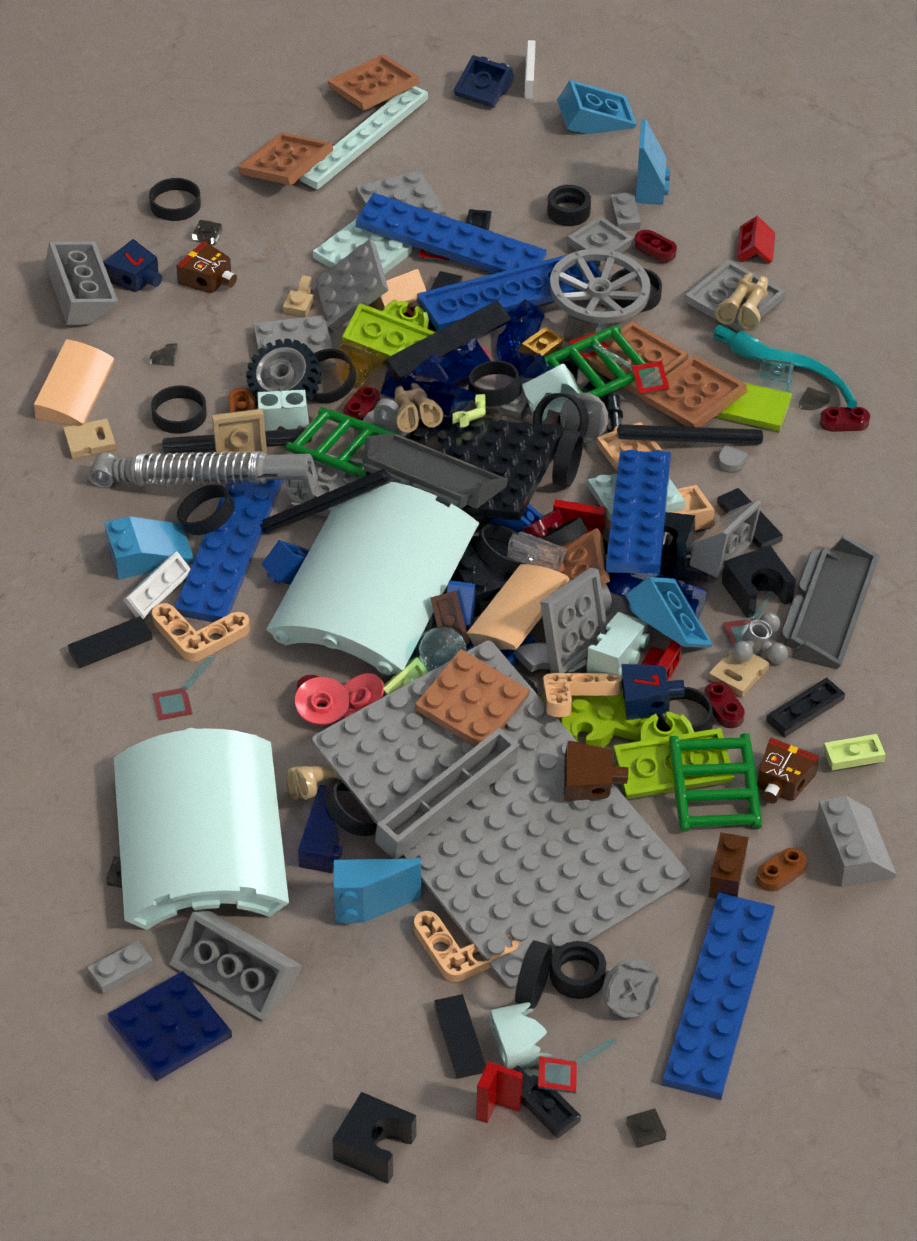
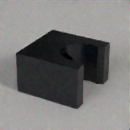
[662,512,695,571]
[722,545,796,618]
[333,1092,416,1184]

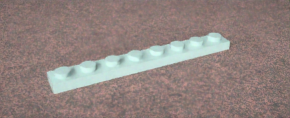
[299,86,428,190]

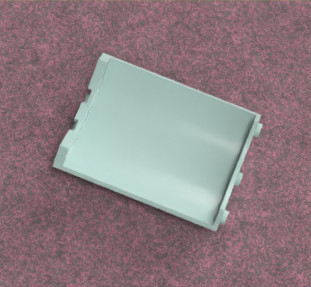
[266,482,479,676]
[114,728,289,930]

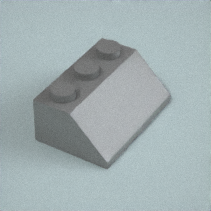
[689,500,762,577]
[816,796,896,887]

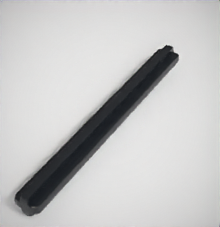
[617,424,763,444]
[162,428,312,453]
[260,469,391,534]

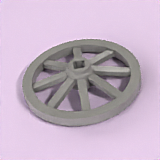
[549,249,651,324]

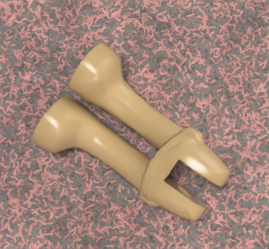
[715,272,768,331]
[394,383,443,433]
[286,765,340,800]

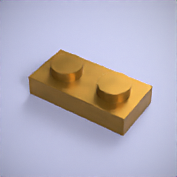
[519,326,565,363]

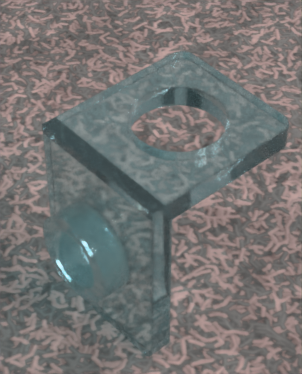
[759,359,794,393]

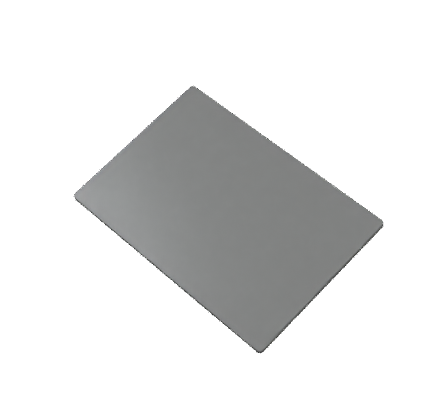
[312,641,690,989]

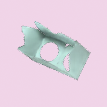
[522,364,580,421]
[258,390,309,431]
[490,1002,553,1069]

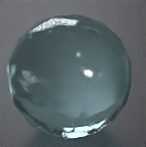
[419,626,467,671]

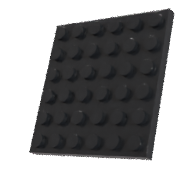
[408,416,565,521]

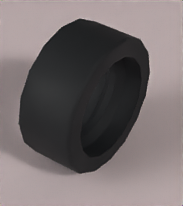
[547,185,591,226]
[550,941,607,999]

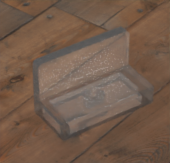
[507,532,568,571]

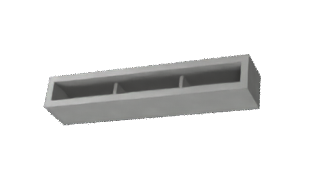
[375,727,520,859]

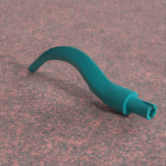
[713,324,857,409]

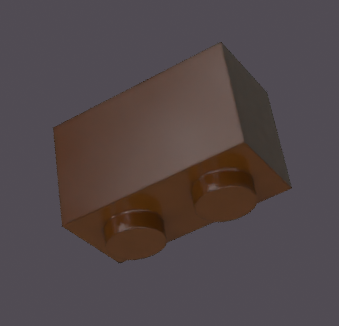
[708,832,749,899]

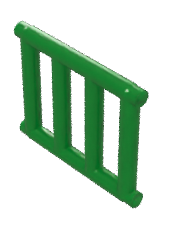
[541,324,655,398]
[285,407,401,478]
[669,733,762,832]

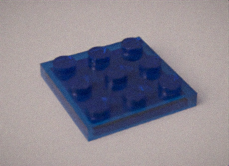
[107,971,232,1081]

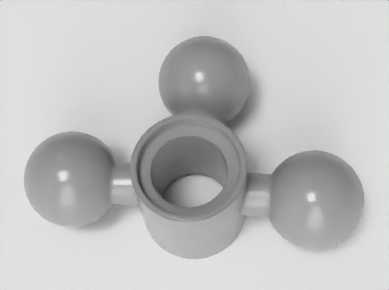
[732,613,788,664]

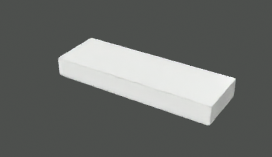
[524,40,536,99]
[123,551,190,619]

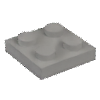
[567,216,634,266]

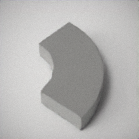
[514,643,587,673]

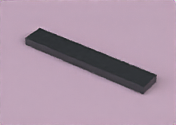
[384,300,511,382]

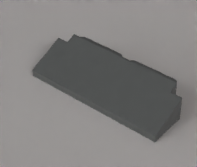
[362,433,508,509]
[781,535,879,669]

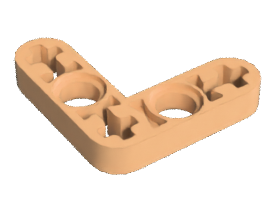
[152,603,250,662]
[543,673,622,717]
[414,911,519,982]

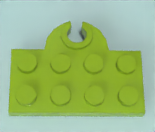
[341,299,441,378]
[541,691,651,748]
[613,712,735,800]

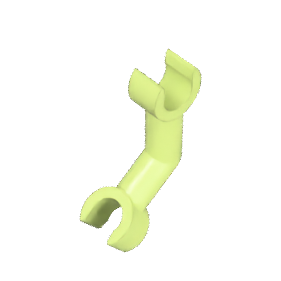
[452,394,486,427]

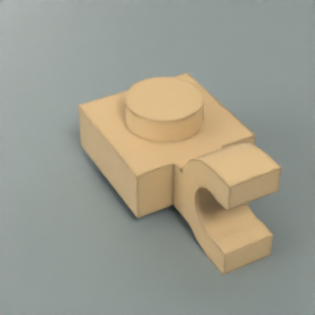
[283,275,314,317]

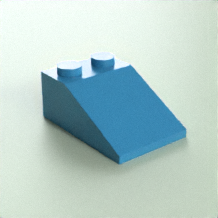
[557,80,637,134]
[636,119,670,205]
[104,517,194,580]
[625,577,713,648]
[334,858,421,924]

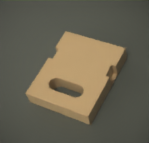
[63,419,116,459]
[708,649,769,697]

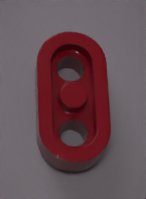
[634,230,677,262]
[343,386,380,421]
[820,407,870,432]
[523,509,563,540]
[704,682,745,728]

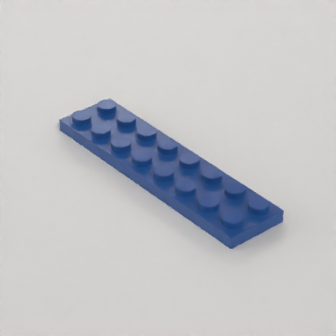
[355,192,547,274]
[416,254,602,331]
[606,450,671,574]
[174,480,284,622]
[662,892,775,1100]

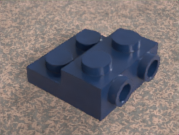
[453,55,515,108]

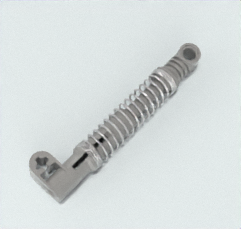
[89,451,318,503]

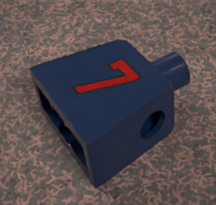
[103,239,163,292]
[621,664,685,720]

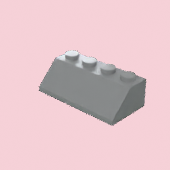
[45,241,118,325]
[169,911,303,1021]

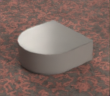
[718,445,748,472]

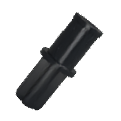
[604,393,623,433]

